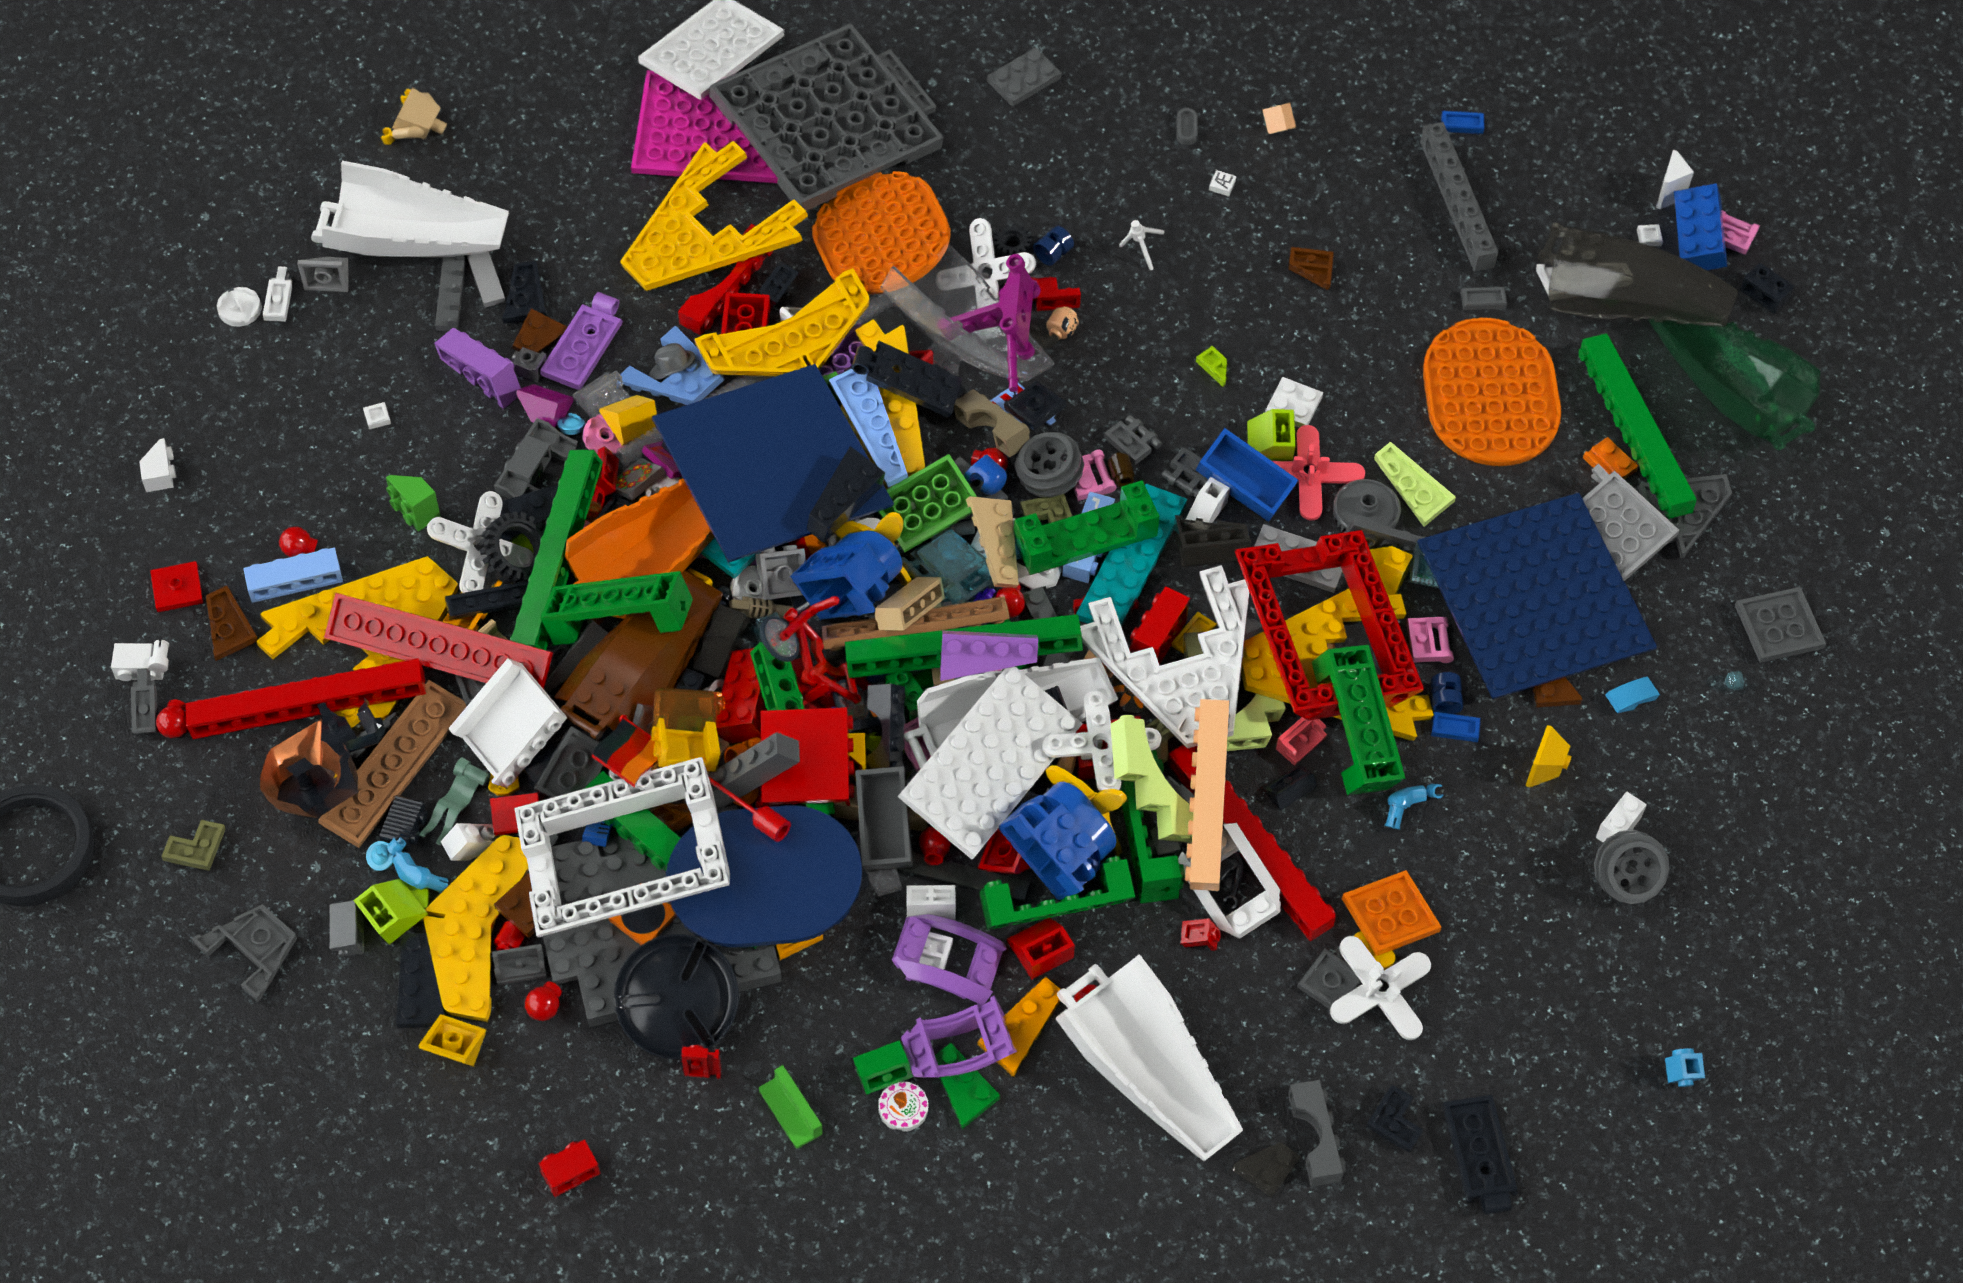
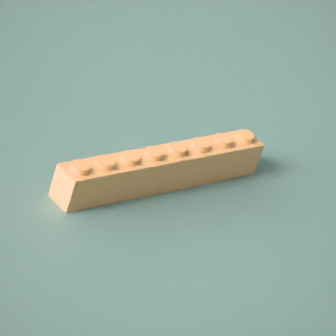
[1185,699,1229,891]

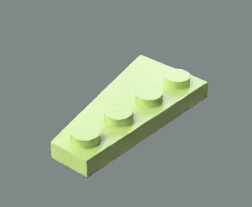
[1374,442,1456,527]

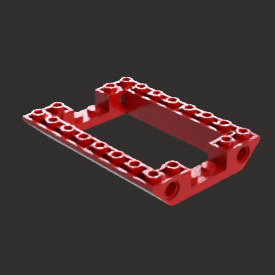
[1235,530,1424,721]

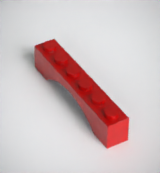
[678,224,774,335]

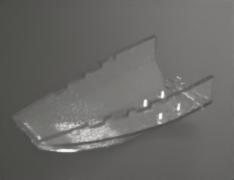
[880,244,1055,382]

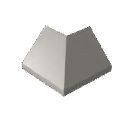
[298,257,348,292]

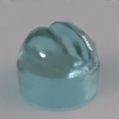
[1725,671,1744,690]

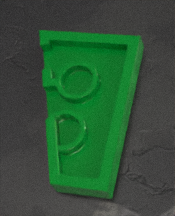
[935,1043,1000,1129]

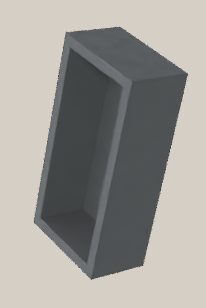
[855,766,913,871]

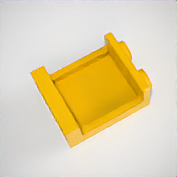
[651,718,721,772]

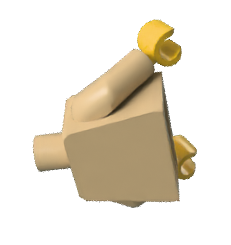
[381,88,447,145]

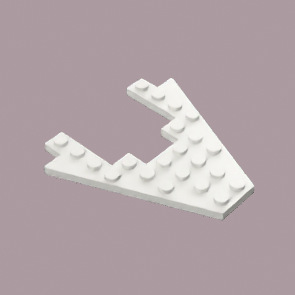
[1080,565,1250,749]

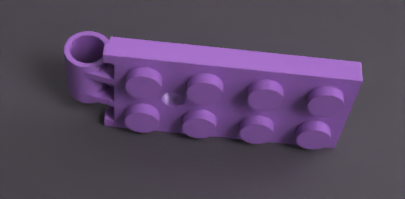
[540,292,623,391]

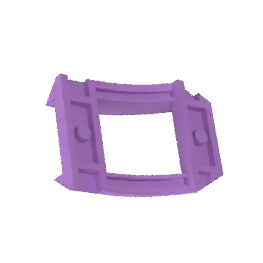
[892,914,1007,1006]
[901,996,1017,1077]

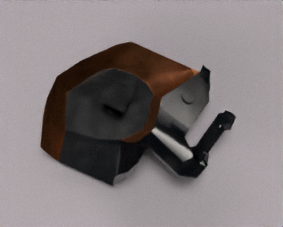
[260,697,386,818]

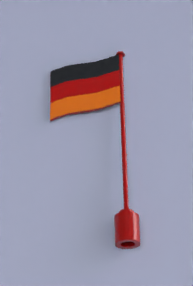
[592,714,791,842]

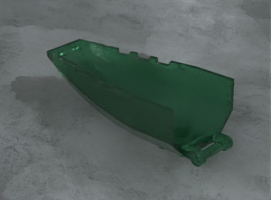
[1648,297,1821,450]

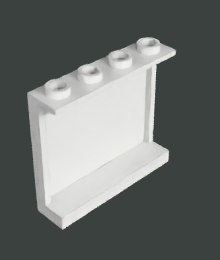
[448,658,567,788]

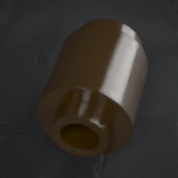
[1108,452,1135,487]

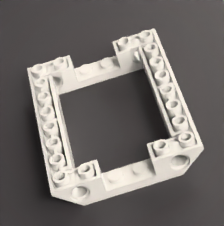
[515,757,730,937]

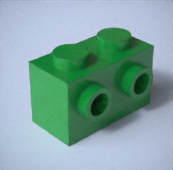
[853,1040,913,1095]

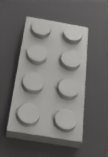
[1254,524,1343,593]

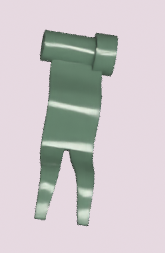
[419,757,491,845]

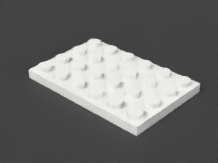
[638,0,784,100]

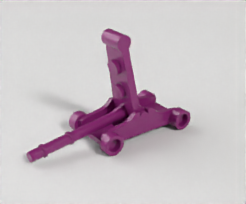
[938,254,1041,392]

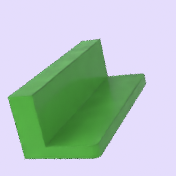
[759,1065,822,1148]

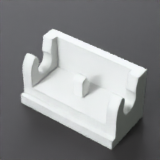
[907,885,956,920]

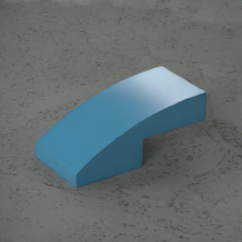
[1605,676,1660,713]

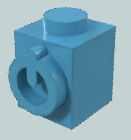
[1665,1048,1705,1087]

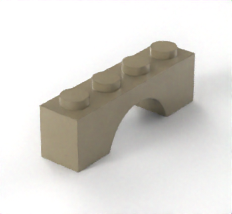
[954,389,1030,457]

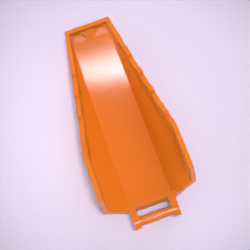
[565,478,715,625]

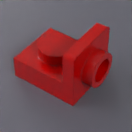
[1181,919,1220,950]

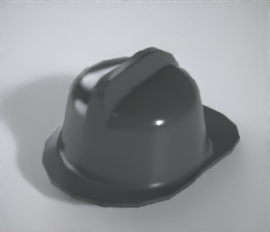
[649,343,695,381]

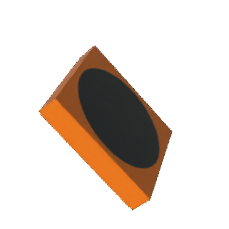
[609,883,676,945]

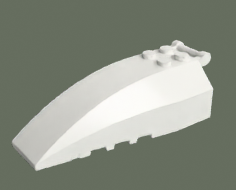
[311,161,509,257]
[904,657,1118,769]
[1055,954,1243,1161]

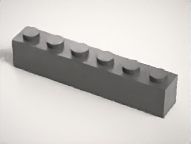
[684,732,800,809]

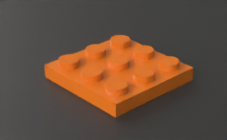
[1342,870,1441,956]

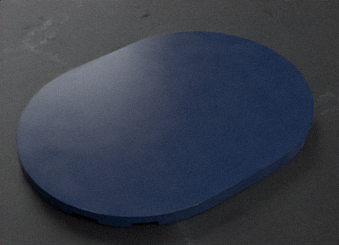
[666,806,862,947]

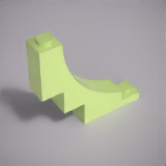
[1227,694,1286,751]
[1111,715,1194,843]

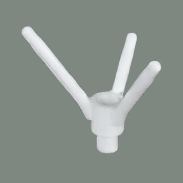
[1119,220,1164,270]

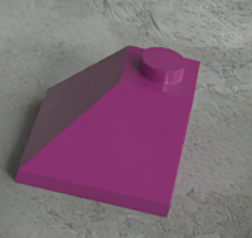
[516,384,574,428]

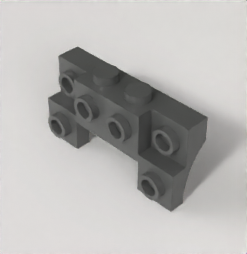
[494,418,578,499]

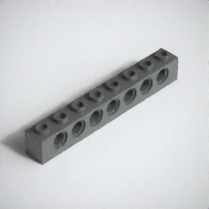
[1420,122,1498,272]

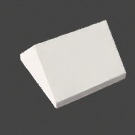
[1656,150,1694,209]

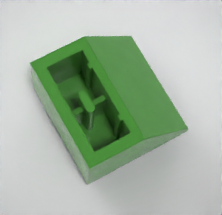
[386,475,441,532]

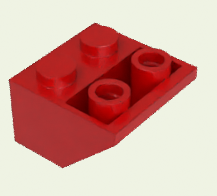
[1007,917,1075,980]

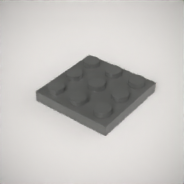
[1735,587,1826,663]

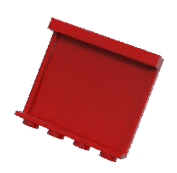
[761,707,855,807]

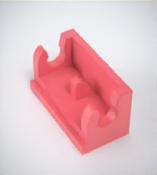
[1276,717,1327,766]

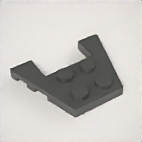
[192,904,297,1002]

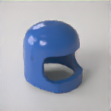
[964,455,1007,495]

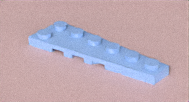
[829,369,908,488]

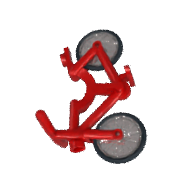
[760,596,871,721]

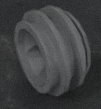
[1015,432,1084,498]
[1594,829,1669,904]

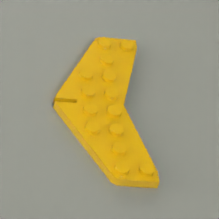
[695,268,869,376]
[423,835,529,1022]

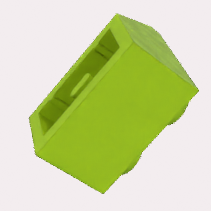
[1247,409,1295,461]
[354,879,428,945]

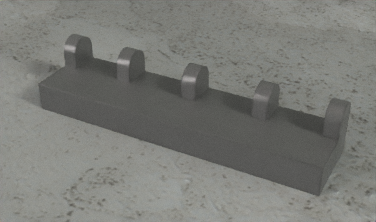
[435,256,466,331]

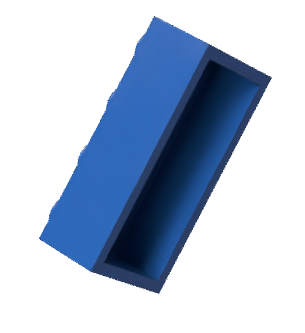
[1674,184,1727,274]
[1196,428,1298,522]

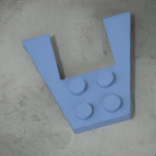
[615,326,724,405]

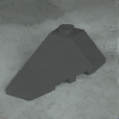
[544,619,608,693]

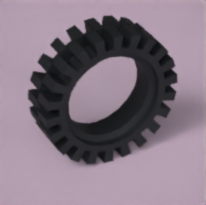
[480,512,545,584]

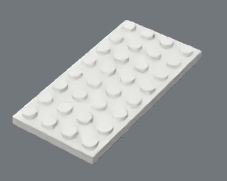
[898,667,1083,859]

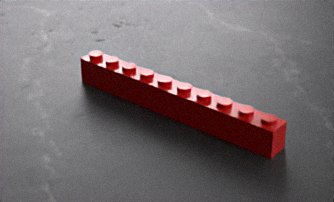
[185,658,426,739]
[1167,744,1336,941]

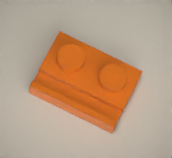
[1583,437,1638,480]

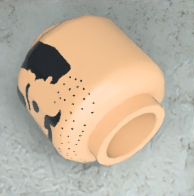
[1046,307,1078,340]

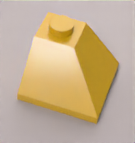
[1370,546,1413,595]
[1526,725,1572,787]

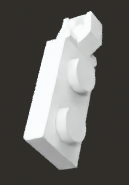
[263,267,292,322]

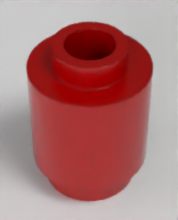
[494,921,526,951]

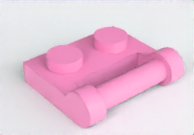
[1722,210,1760,255]
[1065,450,1117,501]
[1406,617,1454,663]

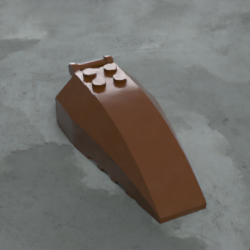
[554,571,723,740]

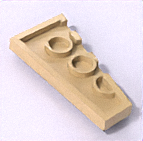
[966,496,1019,588]

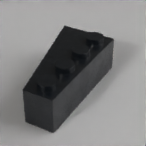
[807,446,885,543]

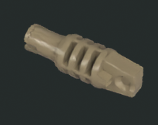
[728,596,793,620]

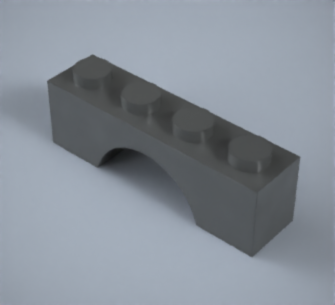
[1288,1080,1346,1187]

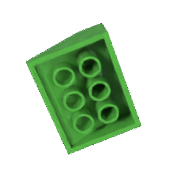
[876,454,977,552]

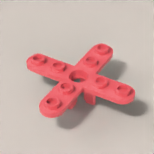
[1272,425,1365,520]

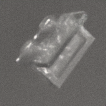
[573,370,631,418]

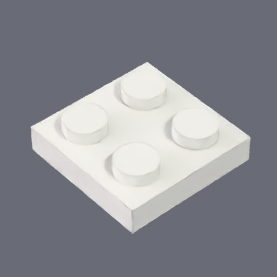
[1266,377,1323,428]

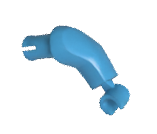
[1385,784,1443,830]
[387,838,448,893]

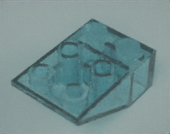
[916,529,993,605]

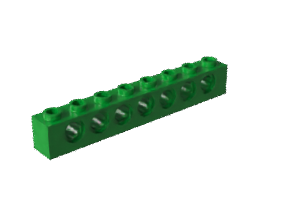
[750,641,835,817]

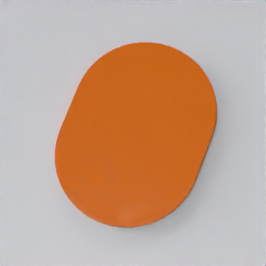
[812,171,950,294]
[1423,318,1561,466]

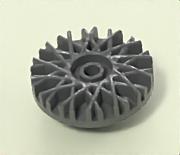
[1333,479,1401,532]

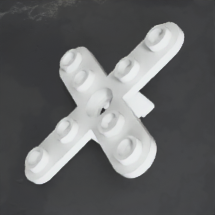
[936,218,1036,308]
[427,491,534,593]
[1043,691,1161,791]
[1330,936,1431,1040]

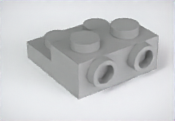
[755,544,806,600]

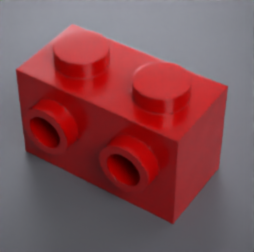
[539,1139,600,1198]

